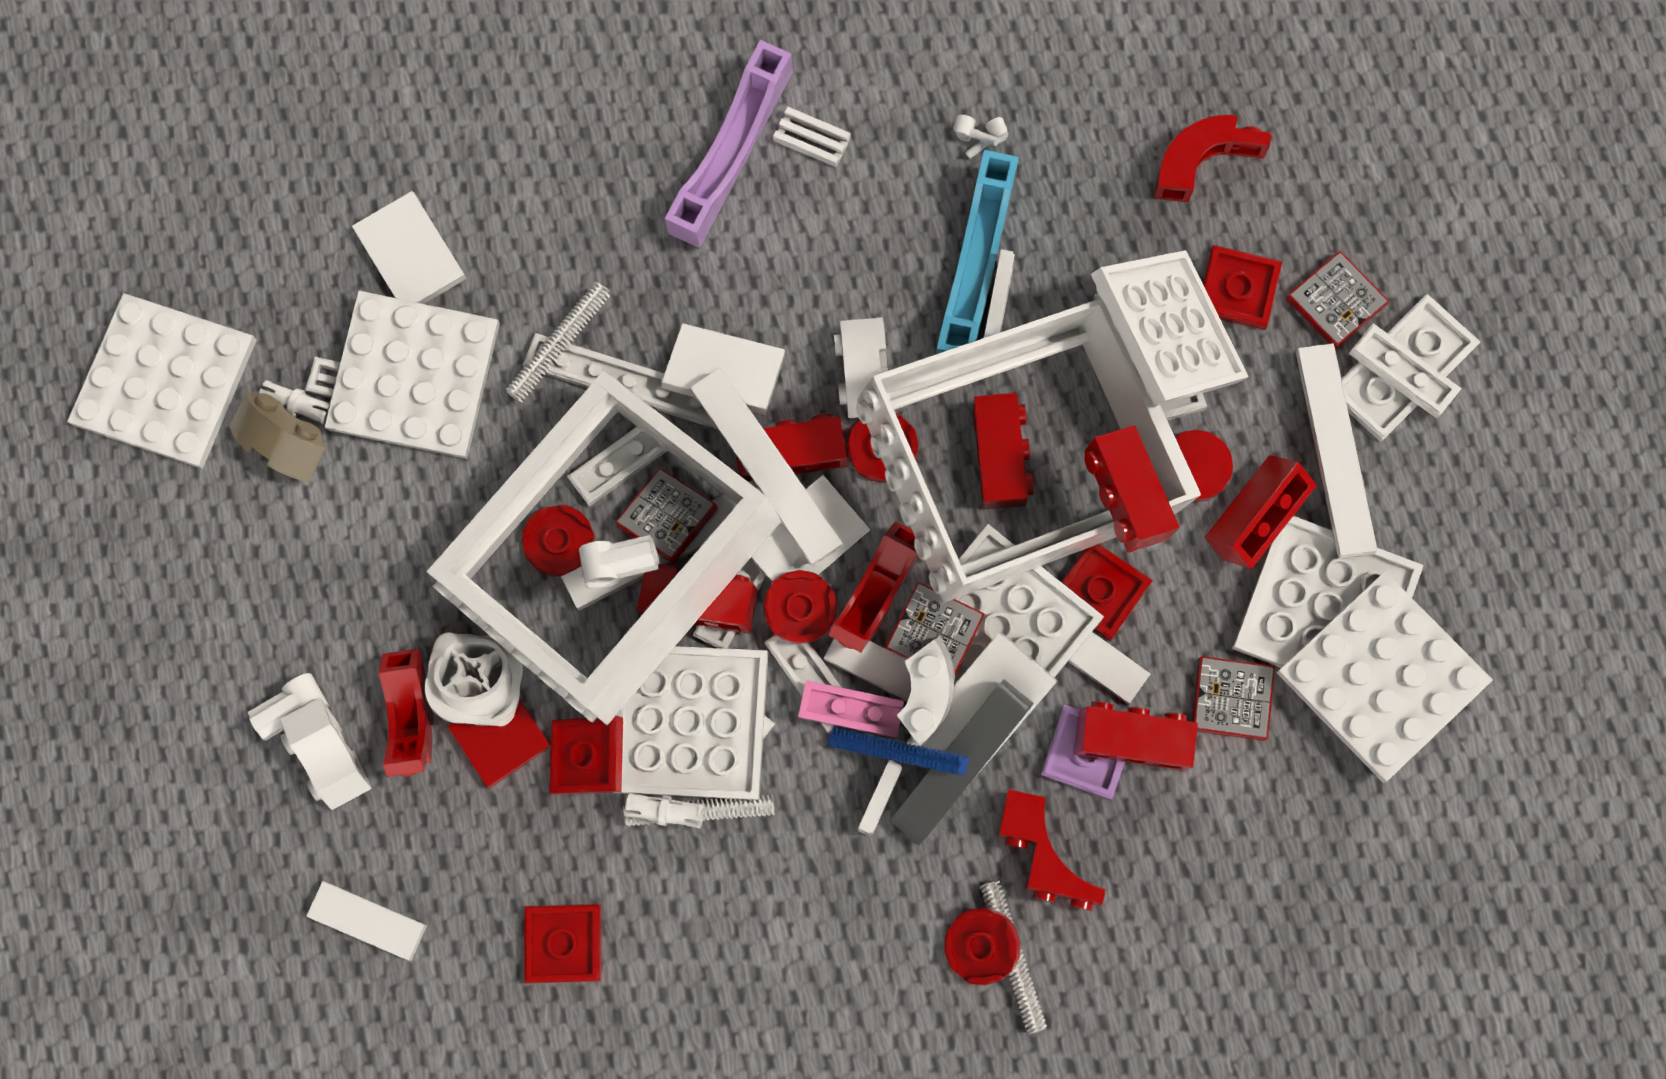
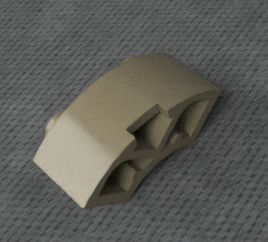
[230,392,326,483]

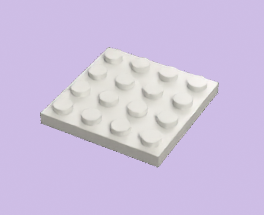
[1091,250,1249,407]
[325,291,500,459]
[67,293,257,469]
[1232,516,1423,668]
[954,524,1104,685]
[1277,572,1493,783]
[615,646,769,800]

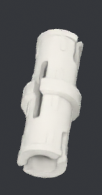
[259,380,330,425]
[625,793,705,828]

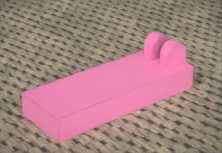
[798,680,905,739]

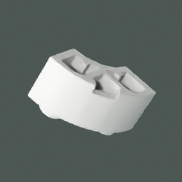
[834,317,888,418]
[897,637,955,746]
[280,697,372,810]

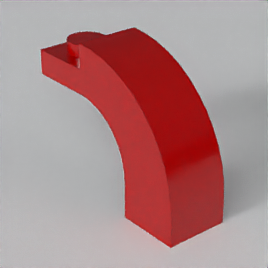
[1154,115,1272,203]
[378,648,432,777]

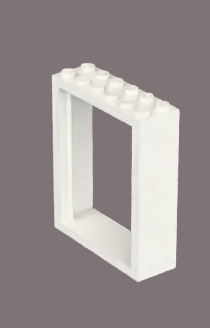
[856,298,1201,603]
[427,371,782,725]

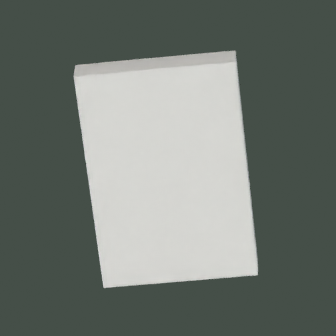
[352,191,467,304]
[662,323,785,415]
[750,475,870,583]

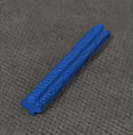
[827,727,969,776]

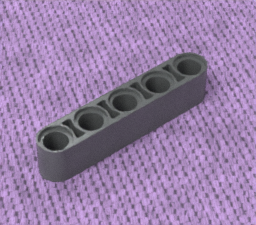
[890,679,1034,845]

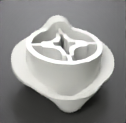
[425,632,523,726]

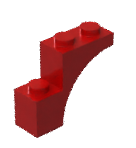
[829,521,919,653]
[997,789,1106,911]

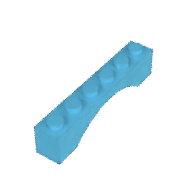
[936,150,1019,354]

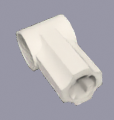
[579,535,659,589]
[248,673,329,740]

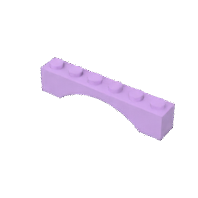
[665,40,793,248]

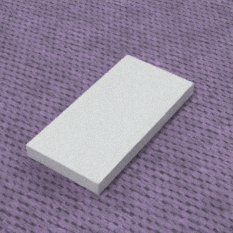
[1341,294,1480,442]
[906,632,1057,792]

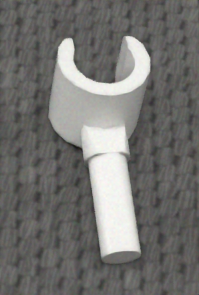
[953,115,999,146]
[965,117,1008,159]

